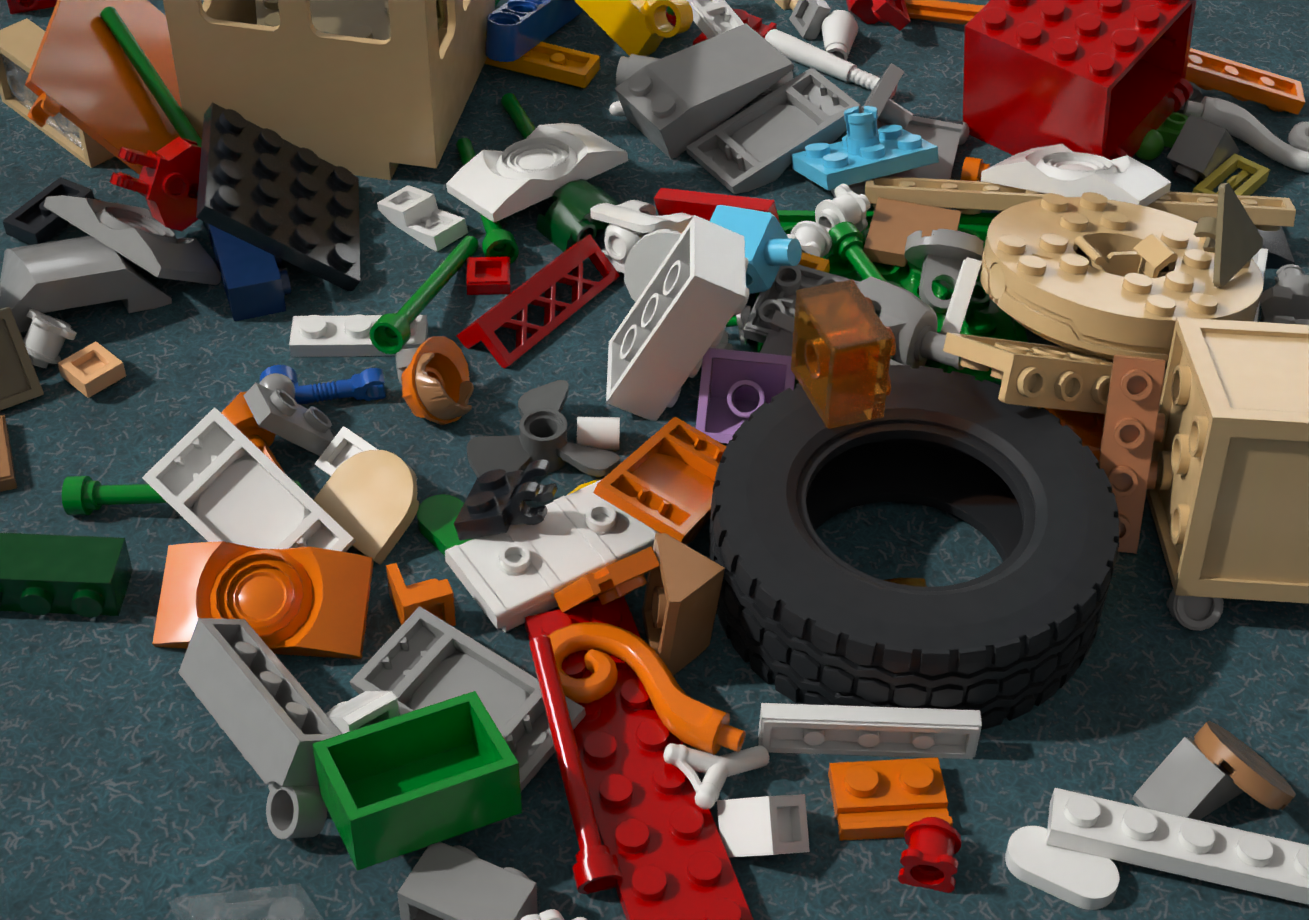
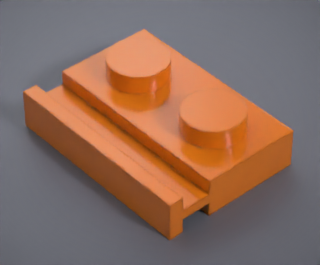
[553,546,660,613]
[828,757,953,841]

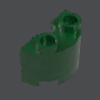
[536,179,620,252]

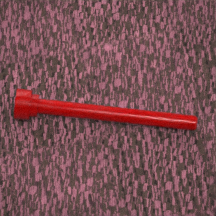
[529,635,623,894]

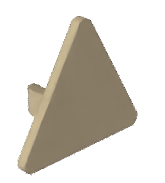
[1194,183,1263,287]

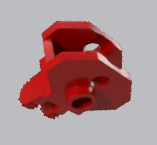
[110,137,201,232]

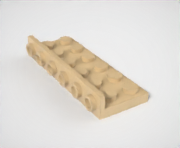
[943,332,1167,414]

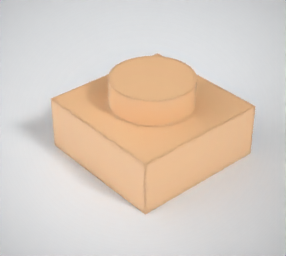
[58,341,126,398]

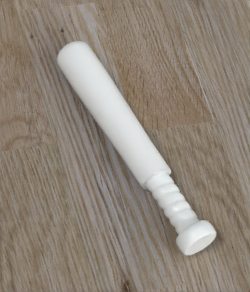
[764,29,897,99]

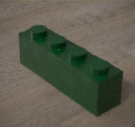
[0,533,133,618]

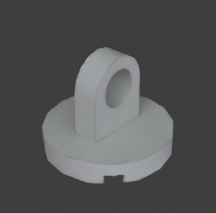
[904,229,984,313]

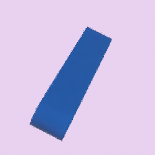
[485,0,584,62]

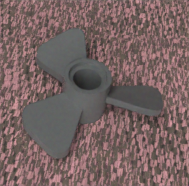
[467,380,620,478]

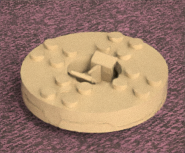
[979,192,1264,364]

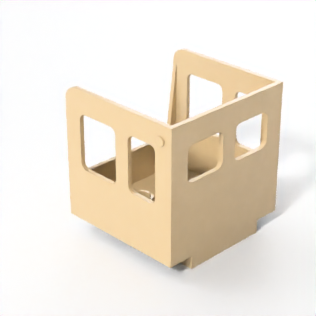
[163,0,495,180]

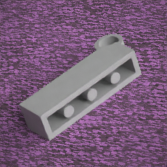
[178,618,342,839]

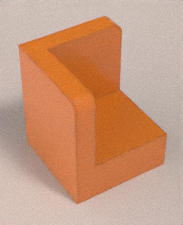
[386,563,456,626]

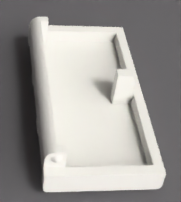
[445,479,659,632]

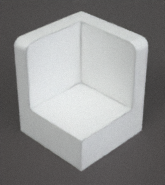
[717,794,810,857]

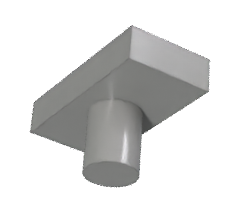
[861,63,913,129]

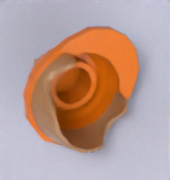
[401,336,474,425]

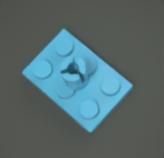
[791,106,939,190]

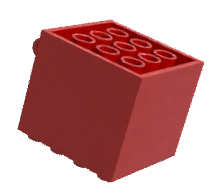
[963,0,1197,160]

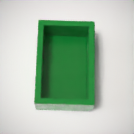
[312,691,522,871]

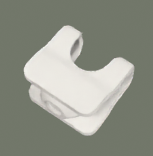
[590,200,693,273]

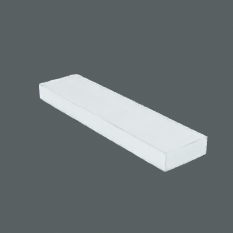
[758,703,982,759]

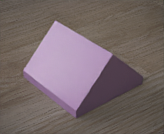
[696,348,797,444]

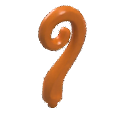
[547,622,746,755]

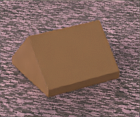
[642,533,725,676]

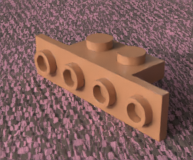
[1099,354,1166,554]

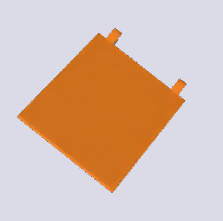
[25,0,202,175]

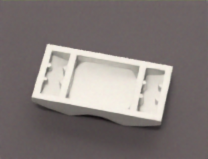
[446,123,628,223]
[981,144,1171,206]
[142,407,356,552]

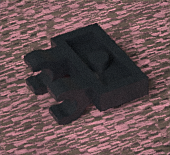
[454,460,558,541]

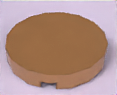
[1194,721,1296,810]

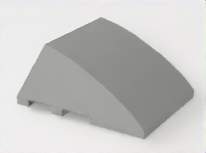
[0,236,172,332]

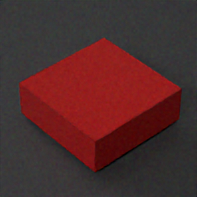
[467,257,510,295]

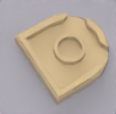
[314,450,419,565]

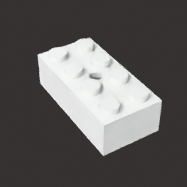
[606,215,749,421]

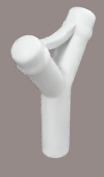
[663,743,770,809]

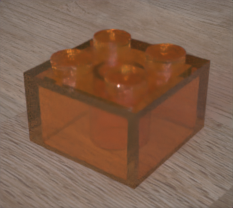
[791,279,896,429]

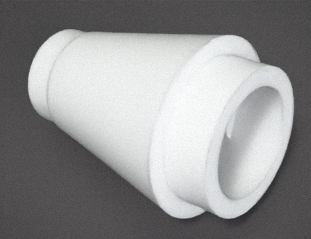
[821,10,858,61]

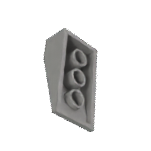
[615,23,794,159]

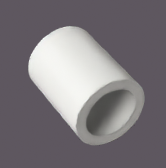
[577,417,620,450]

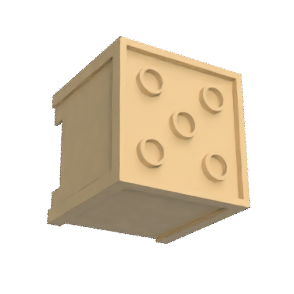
[1146,317,1309,604]

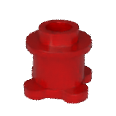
[898,817,962,893]

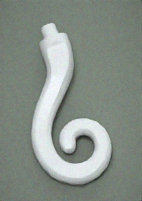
[1183,96,1309,173]

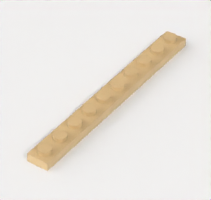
[865,176,1296,231]

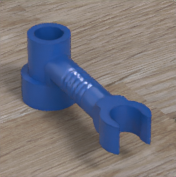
[260,365,386,405]

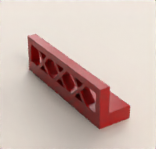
[456,234,620,369]

